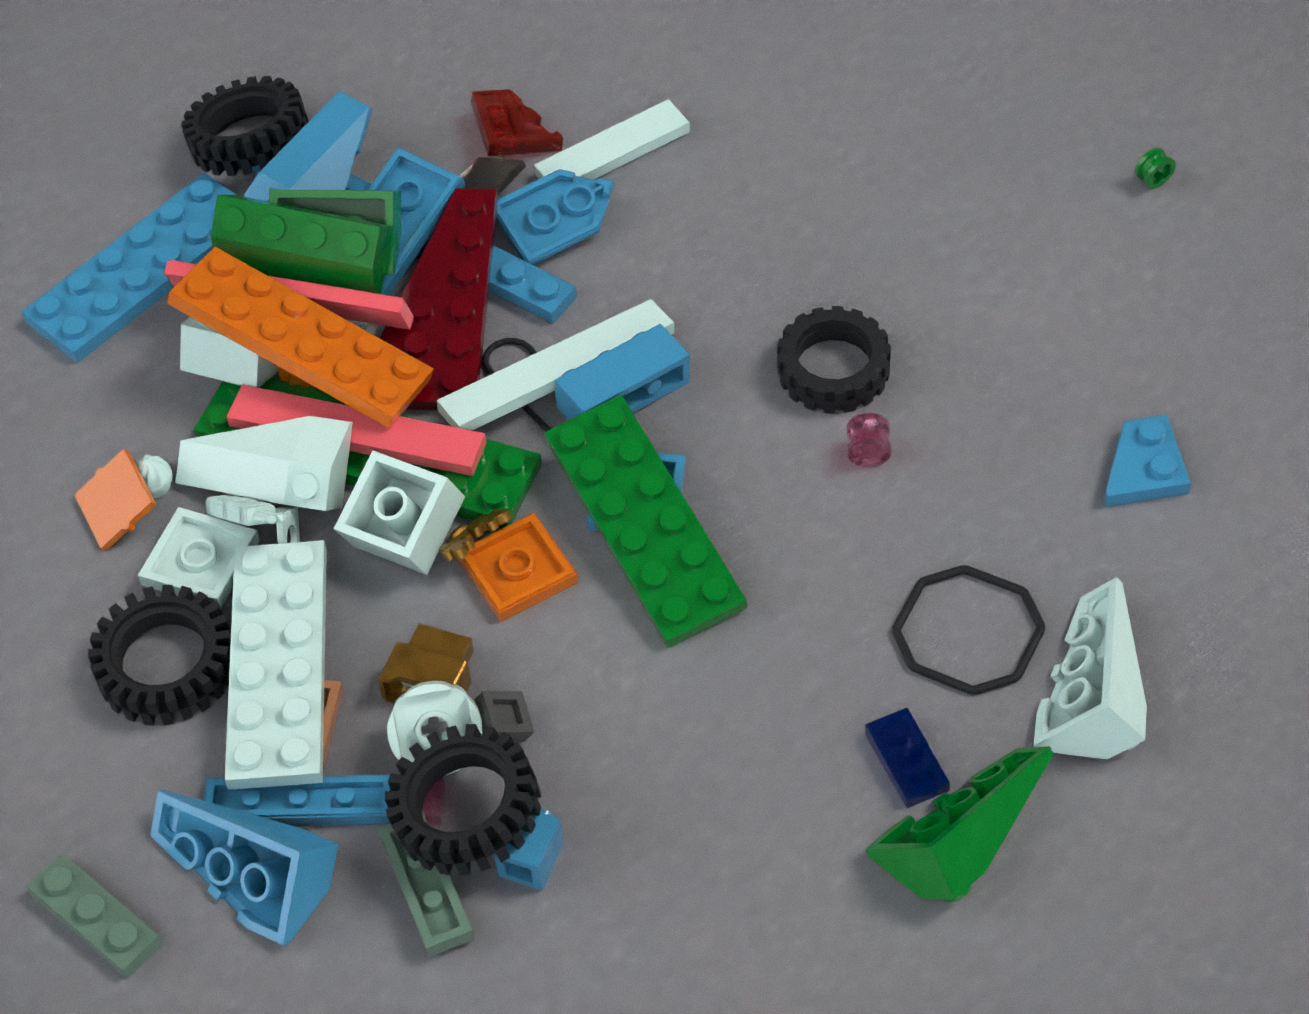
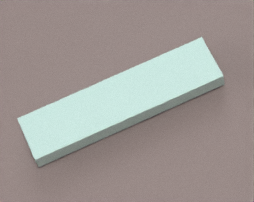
[534,99,690,180]

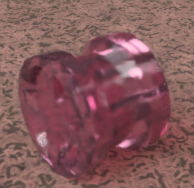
[846,413,891,467]

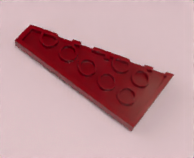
[380,188,498,410]

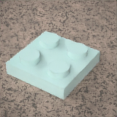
[138,507,260,609]

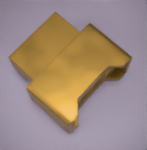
[378,623,474,703]

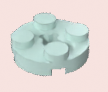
[387,681,482,776]

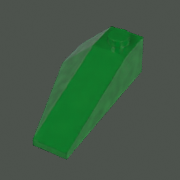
[865,746,1054,902]

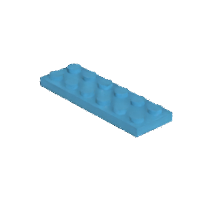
[21,172,236,363]

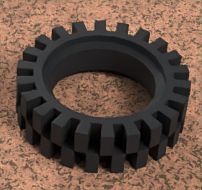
[181,76,309,176]
[88,585,231,726]
[385,724,541,875]

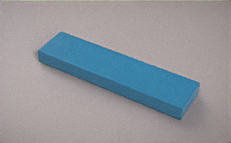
[204,775,392,826]

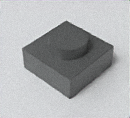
[474,691,534,741]

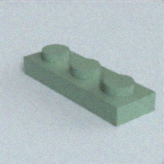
[378,811,475,957]
[26,853,163,978]

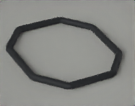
[892,565,1045,694]

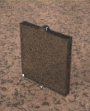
[460,156,526,195]

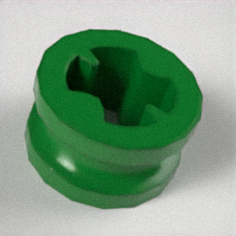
[1134,147,1176,189]

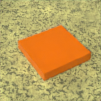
[459,513,579,623]

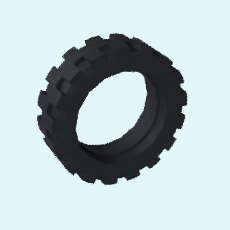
[777,306,891,414]

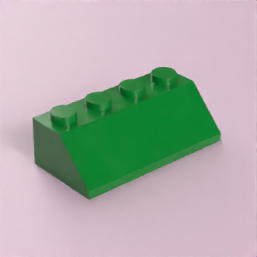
[211,195,393,294]

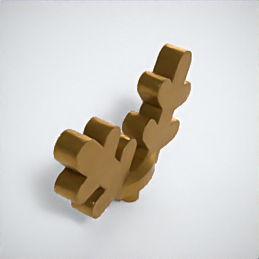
[439,508,512,562]

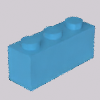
[554,324,690,420]

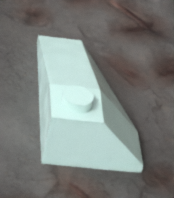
[175,416,353,511]
[1034,577,1147,759]

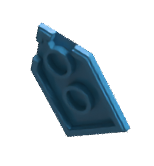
[496,169,614,265]

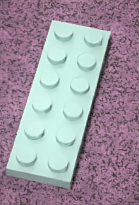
[225,540,327,790]

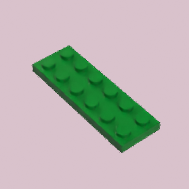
[544,394,747,648]

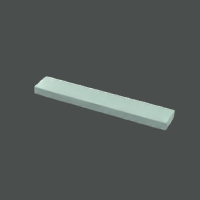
[437,299,674,430]

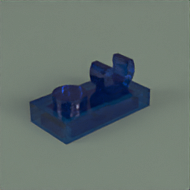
[865,708,950,808]

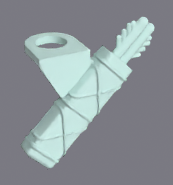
[206,494,300,544]

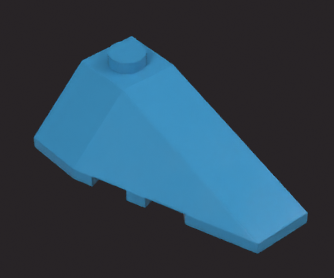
[243,91,372,202]
[150,790,338,945]

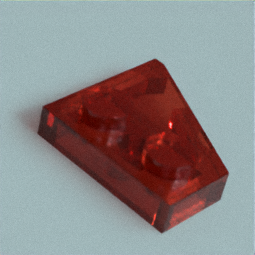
[471,89,563,156]

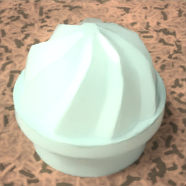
[135,454,173,499]

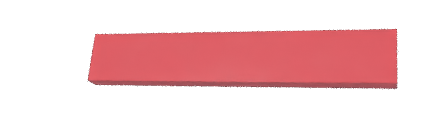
[164,260,414,330]
[226,384,487,476]

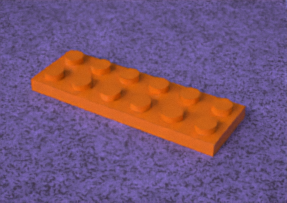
[167,247,434,429]

